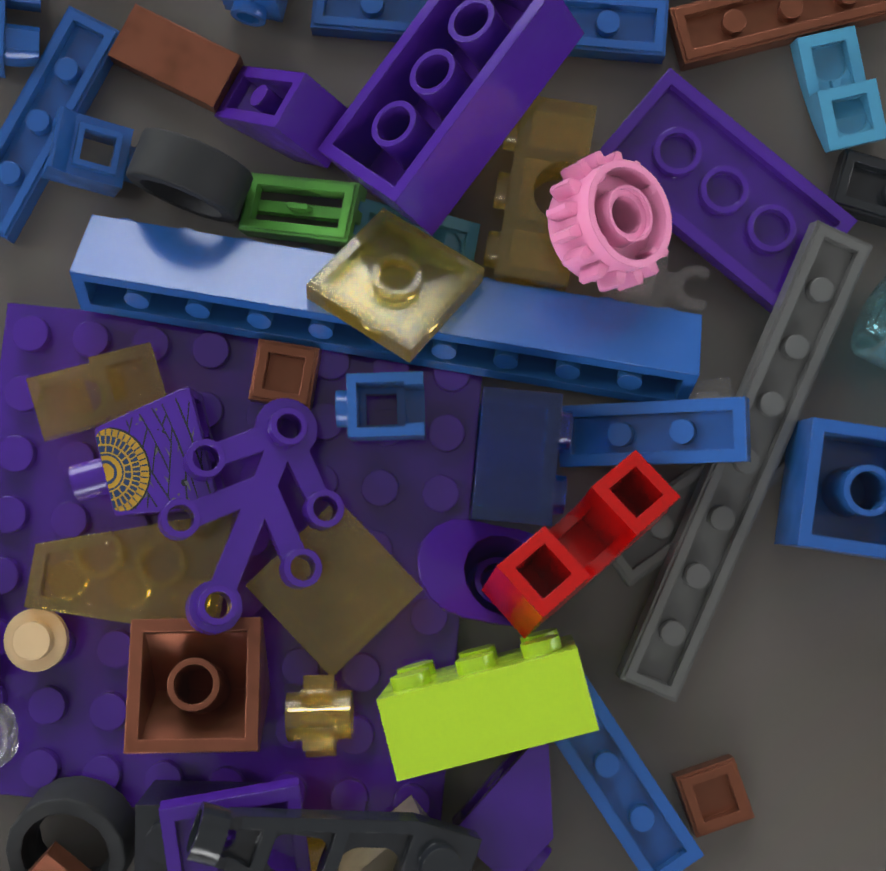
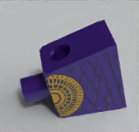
[69,387,225,517]

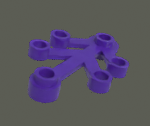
[157,398,344,635]

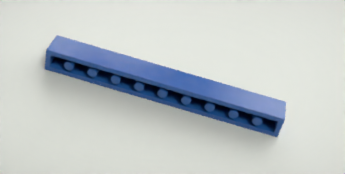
[69,214,702,402]

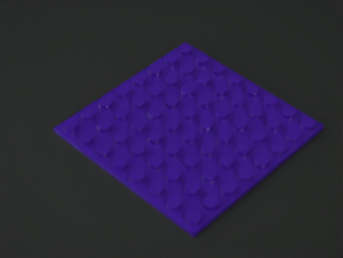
[0,303,482,820]

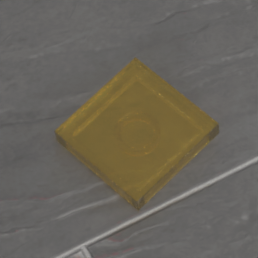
[306,208,485,363]
[245,505,424,677]

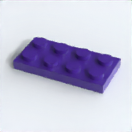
[599,68,858,314]

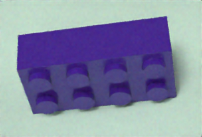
[318,0,585,236]

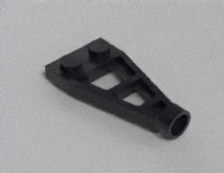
[185,801,482,871]

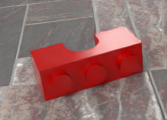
[481,450,681,639]

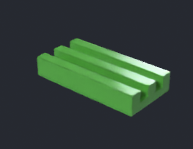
[238,172,367,249]

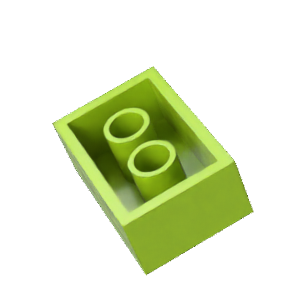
[376,628,599,782]

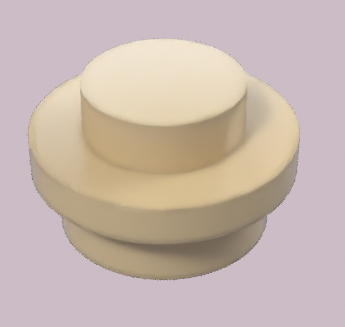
[3,608,70,672]

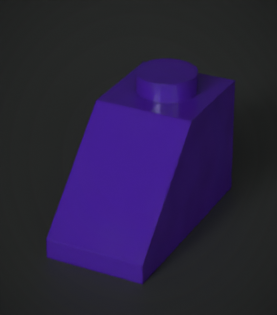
[214,66,348,168]
[452,743,553,871]

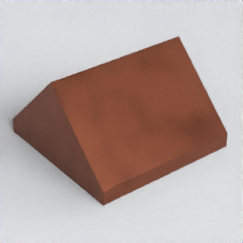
[124,617,270,754]

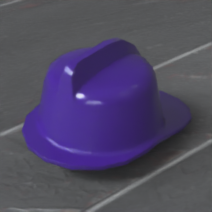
[417,519,534,627]

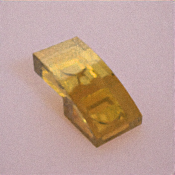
[26,342,166,442]

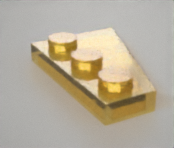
[24,511,238,624]

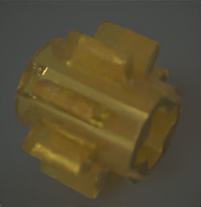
[285,674,354,757]

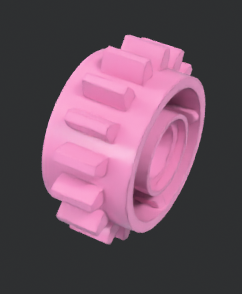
[546,151,672,292]

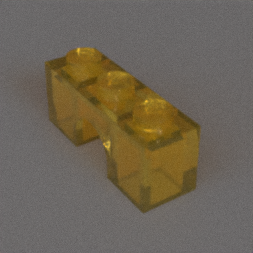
[483,96,597,292]

